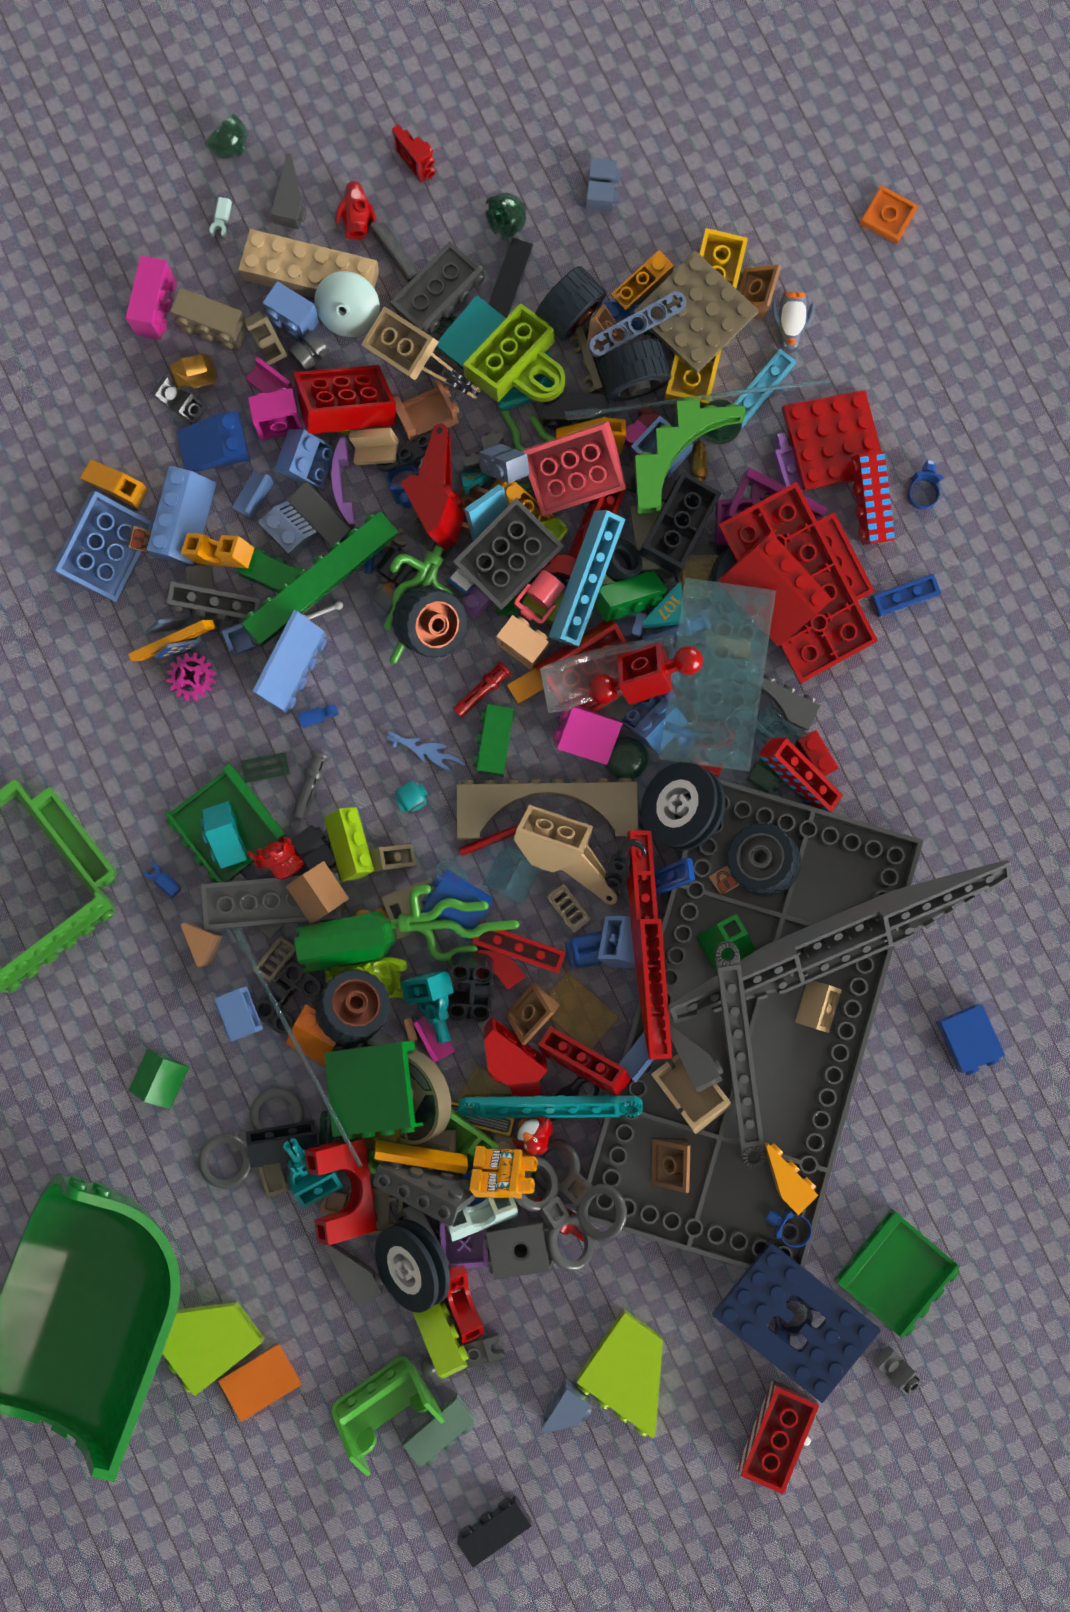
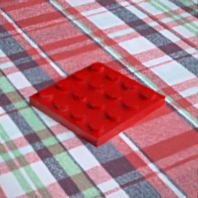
[781,390,881,491]

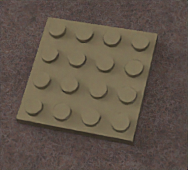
[633,251,759,375]

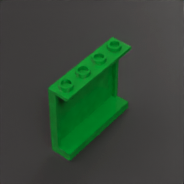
[165,763,287,883]
[324,1041,423,1140]
[834,1209,960,1338]

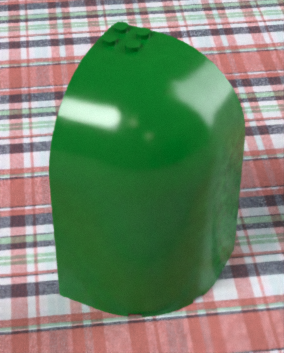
[0,1174,180,1482]

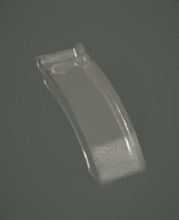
[540,635,681,713]

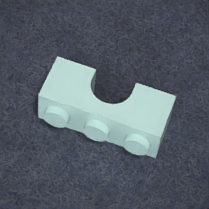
[446,1197,518,1242]

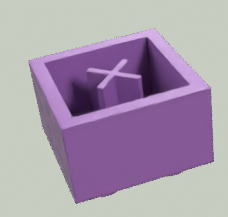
[440,1222,489,1268]

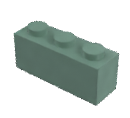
[403,1394,475,1468]

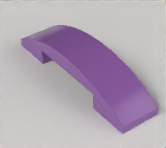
[331,438,356,530]

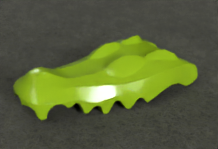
[324,957,407,998]

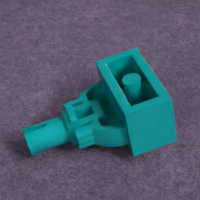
[400,971,454,1044]
[283,1138,344,1209]

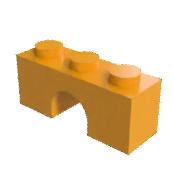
[181,533,254,568]

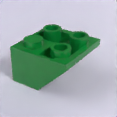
[696,913,756,974]

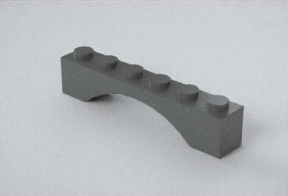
[691,645,821,730]

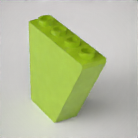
[161,1301,265,1397]
[576,1308,663,1438]

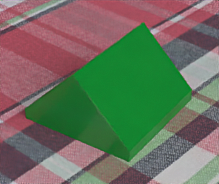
[128,1049,189,1109]

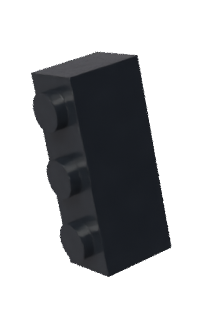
[543,394,609,429]
[245,1120,318,1168]
[457,1495,531,1567]

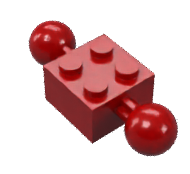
[589,642,703,705]

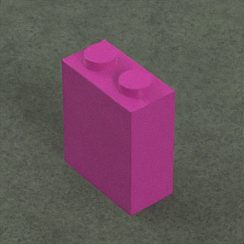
[552,702,623,765]

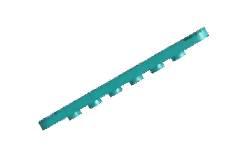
[458,1095,643,1118]

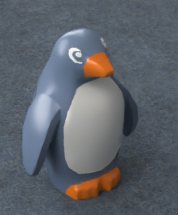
[772,292,815,349]

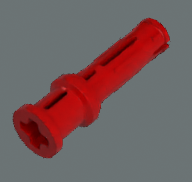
[452,660,512,718]

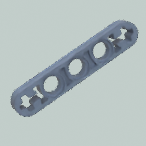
[588,291,686,357]

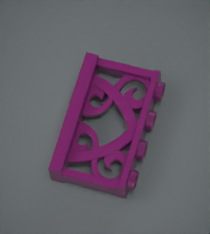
[723,468,827,521]

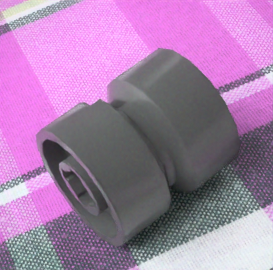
[288,330,330,371]

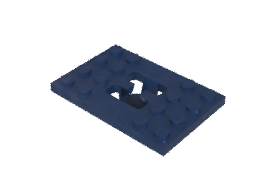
[712,1241,881,1403]

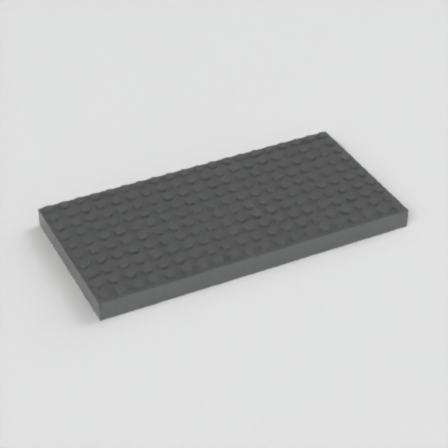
[576,779,924,1269]

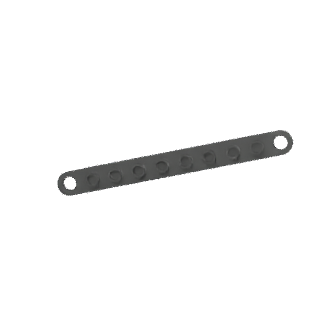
[715,941,766,1169]

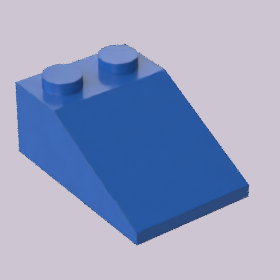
[177,410,251,472]

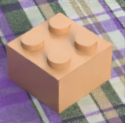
[496,615,549,670]

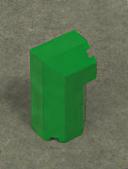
[294,911,397,972]

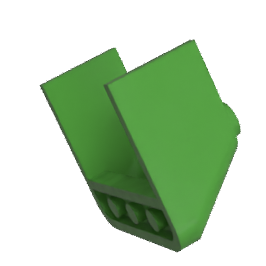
[331,1356,445,1476]

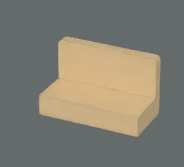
[349,428,399,465]
[795,981,842,1033]

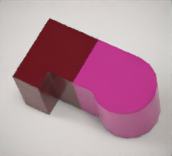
[624,403,659,448]

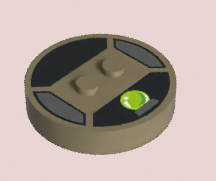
[392,1050,451,1144]

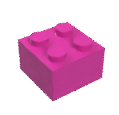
[248,388,303,441]

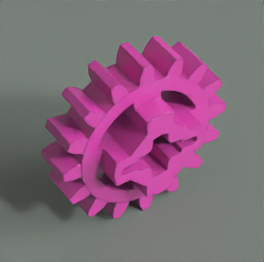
[166,653,216,702]

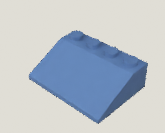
[50,491,154,602]
[252,610,327,714]

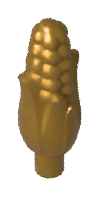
[690,440,708,482]

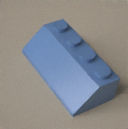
[147,466,217,566]

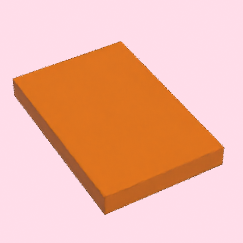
[218,1343,302,1422]

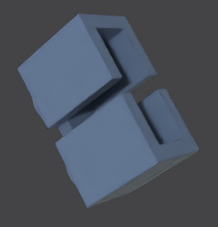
[586,158,621,212]
[479,444,530,483]

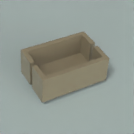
[170,288,248,351]

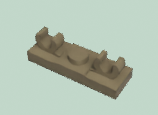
[570,326,606,394]

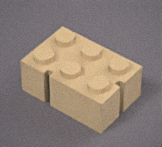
[651,1054,732,1134]

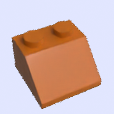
[286,1004,338,1066]

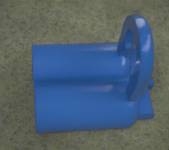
[565,931,602,968]

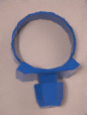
[907,461,944,510]
[387,465,418,508]
[765,1209,812,1248]

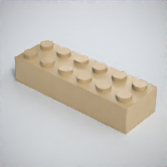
[238,229,379,298]

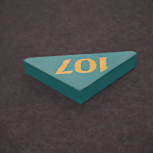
[460,468,491,494]
[642,583,685,628]

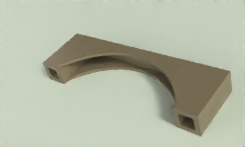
[457,778,638,840]

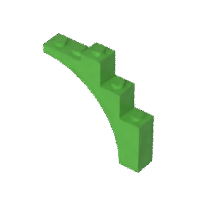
[634,398,746,515]

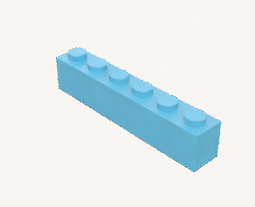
[548,510,625,646]

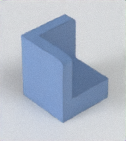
[616,613,646,640]
[222,623,255,656]

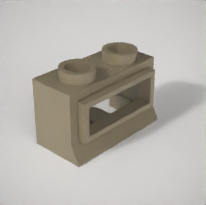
[244,311,287,365]

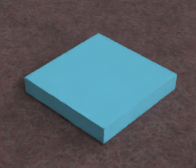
[464,484,508,541]

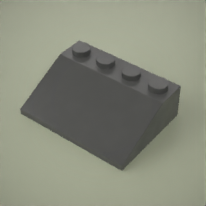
[451,498,564,610]

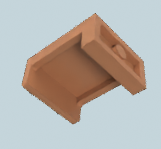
[394,379,460,442]

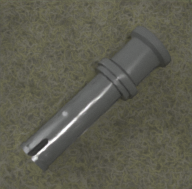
[292,751,330,819]

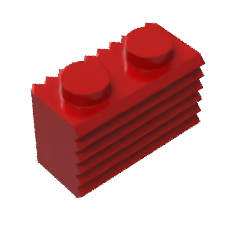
[794,730,839,776]

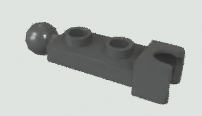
[420,1332,505,1377]

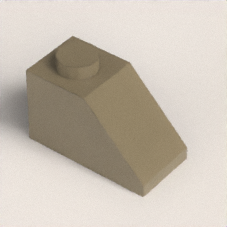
[369,844,417,874]

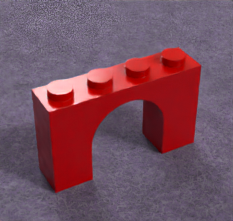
[304,1138,377,1246]

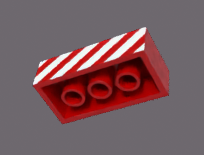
[737,1380,819,1495]

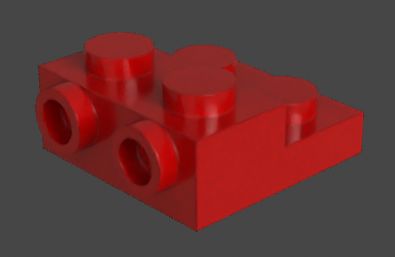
[392,124,436,183]

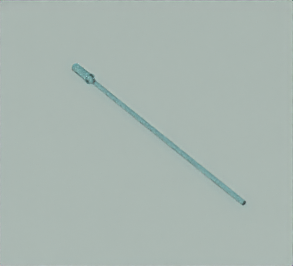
[565,378,831,421]
[230,927,363,1167]

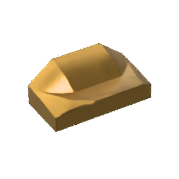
[168,354,218,389]

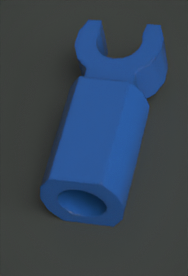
[298,704,339,728]
[143,862,182,899]

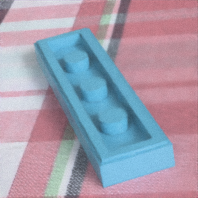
[734,349,797,429]

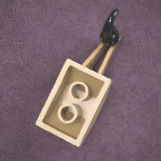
[361,306,481,400]
[514,805,647,905]

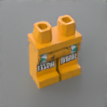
[469,1146,538,1199]

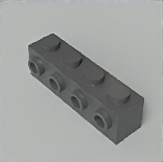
[165,581,261,624]

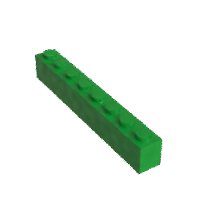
[242,511,398,648]

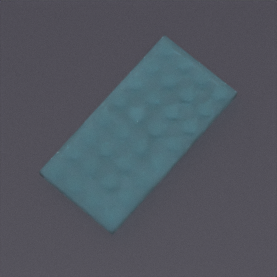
[659,578,776,772]

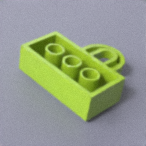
[463,303,565,402]

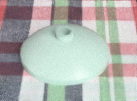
[314,271,380,337]

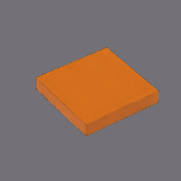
[859,185,919,245]

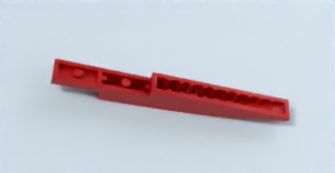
[627,830,672,1060]

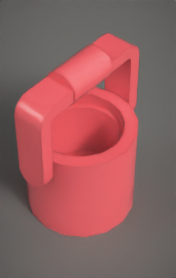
[514,570,565,624]

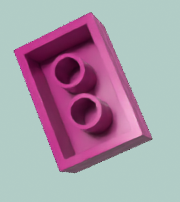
[125,255,177,340]

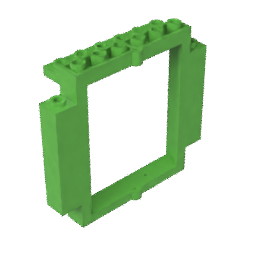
[0,779,119,993]

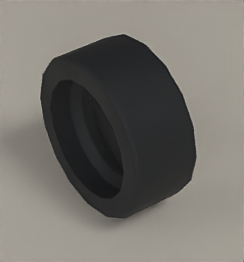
[606,538,643,582]

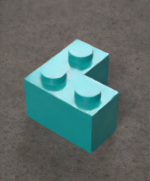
[200,801,247,869]

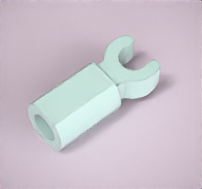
[209,197,232,239]

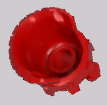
[246,837,304,879]

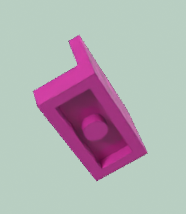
[245,356,294,393]
[413,1016,455,1063]

